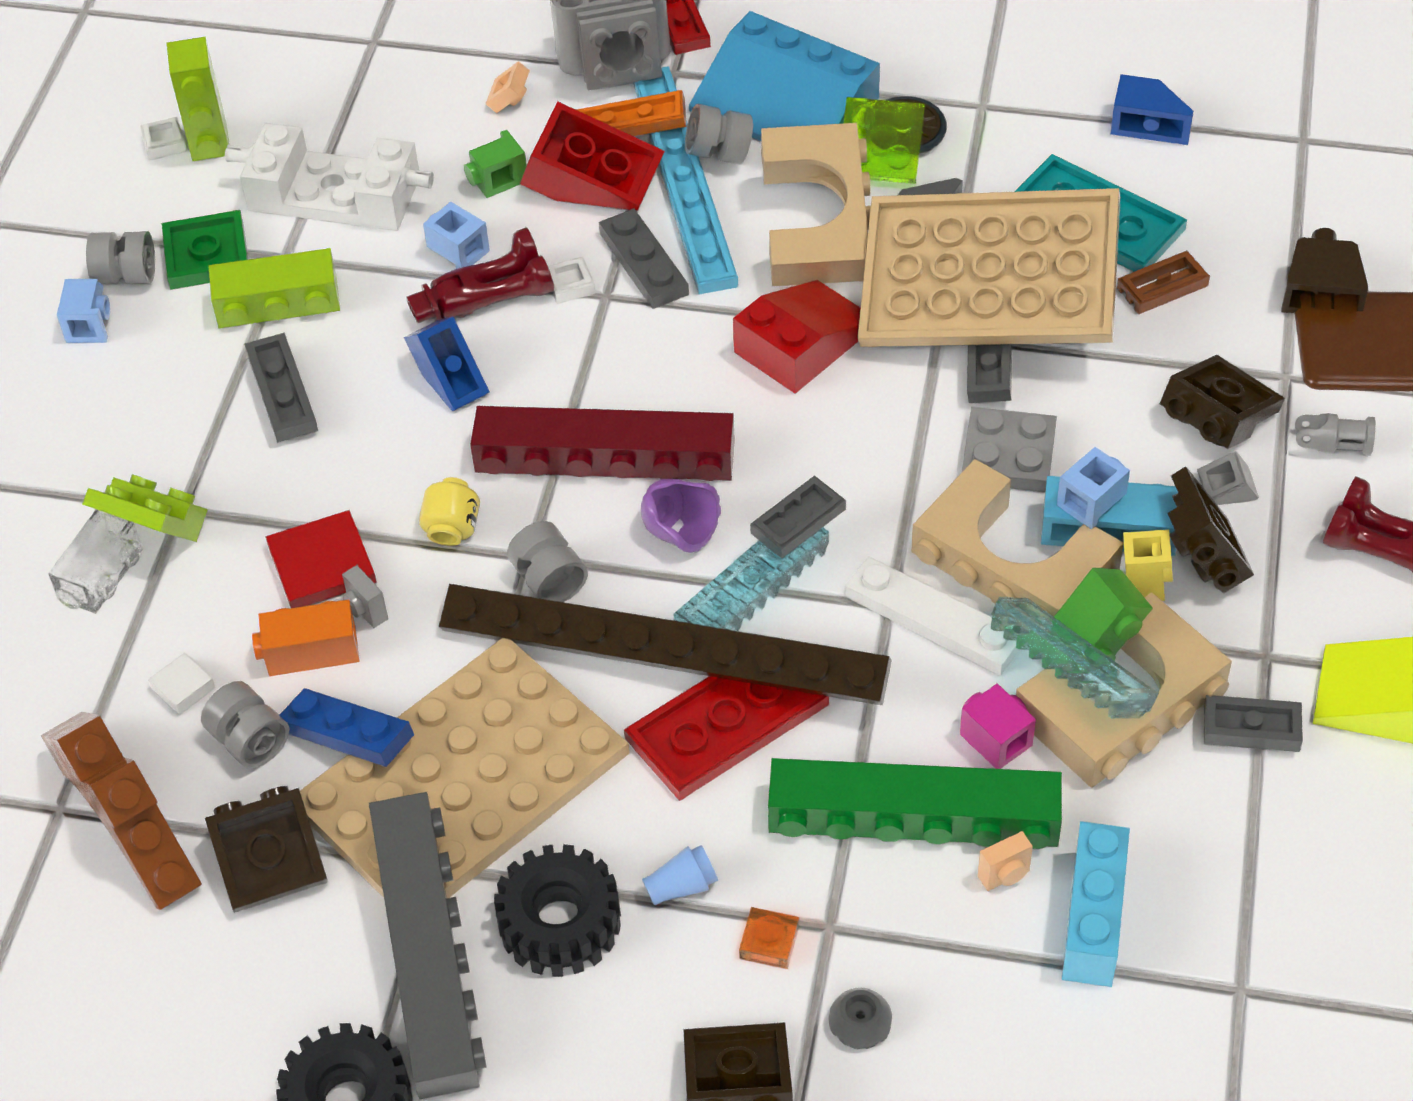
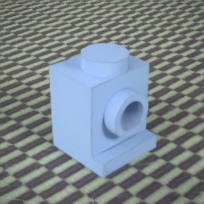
[423,202,490,269]
[57,279,110,343]
[1057,447,1130,529]

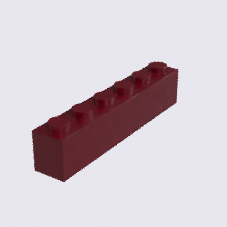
[470,406,735,481]

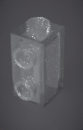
[48,510,143,614]

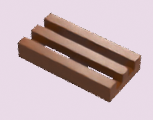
[1117,250,1210,314]

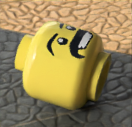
[419,477,480,546]

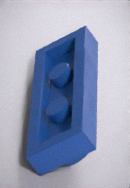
[280,688,414,767]

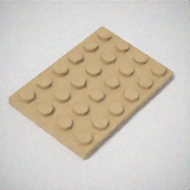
[858,188,1120,347]
[300,638,630,898]

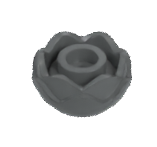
[829,988,892,1049]

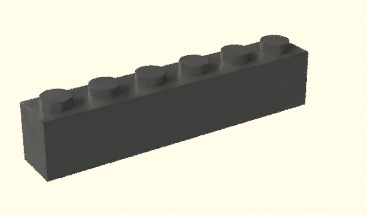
[369,792,487,1100]

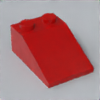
[520,101,665,211]
[733,280,861,394]

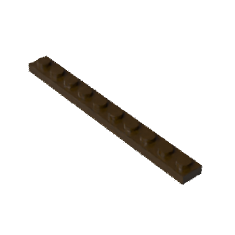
[439,583,892,706]

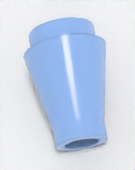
[642,845,718,906]

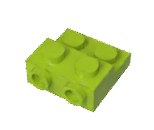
[82,474,208,542]

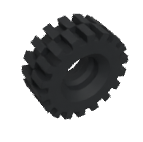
[494,844,621,977]
[276,1023,413,1101]

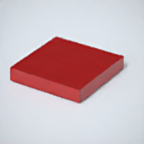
[265,510,377,608]

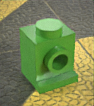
[464,129,527,198]

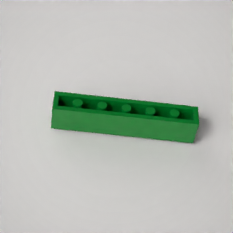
[768,758,1062,849]

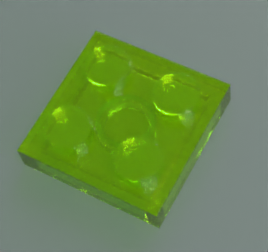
[843,97,925,184]

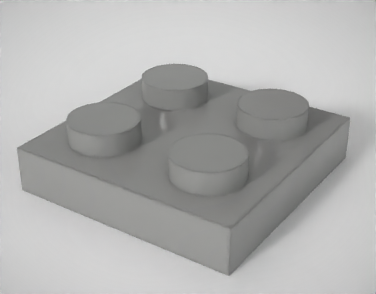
[962,407,1057,492]

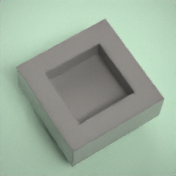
[342,565,388,628]

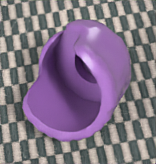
[641,479,721,553]

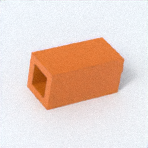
[252,599,360,676]

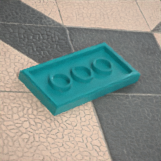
[1014,154,1187,272]

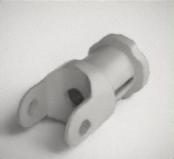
[1295,413,1376,456]

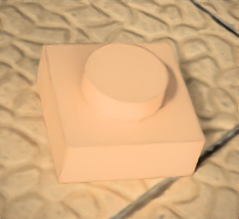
[486,61,530,113]
[978,831,1033,891]

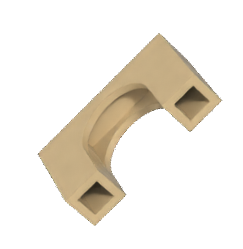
[761,123,871,286]
[911,459,1124,631]
[1016,592,1232,788]

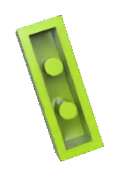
[166,36,229,162]
[209,248,340,328]

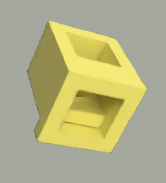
[1123,529,1173,601]

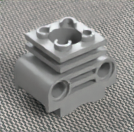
[550,0,671,91]

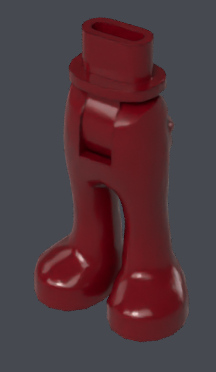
[406,227,554,323]
[1323,476,1413,573]

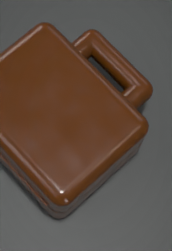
[1295,291,1413,391]

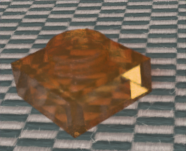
[739,907,799,969]

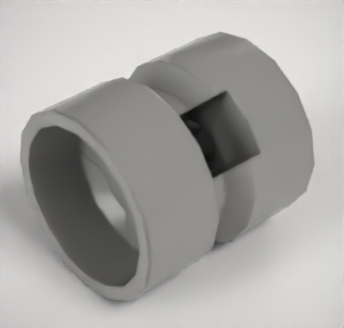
[685,104,753,165]
[86,231,155,284]
[507,521,588,602]
[201,681,290,768]

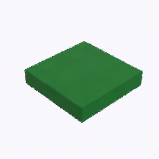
[161,210,248,290]

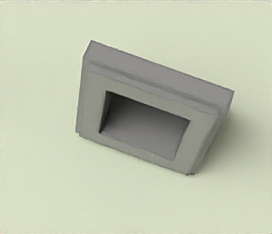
[1197,451,1259,505]

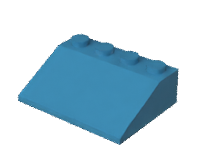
[689,11,880,141]

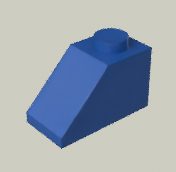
[1110,74,1194,145]
[403,316,490,411]

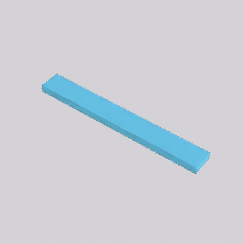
[633,66,738,295]

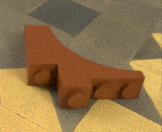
[40,712,202,910]

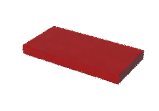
[624,636,829,801]

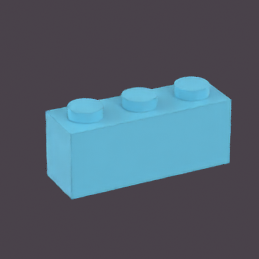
[1041,476,1178,556]
[1062,821,1130,987]

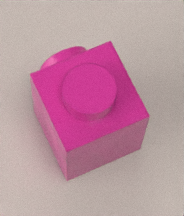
[960,683,1036,769]

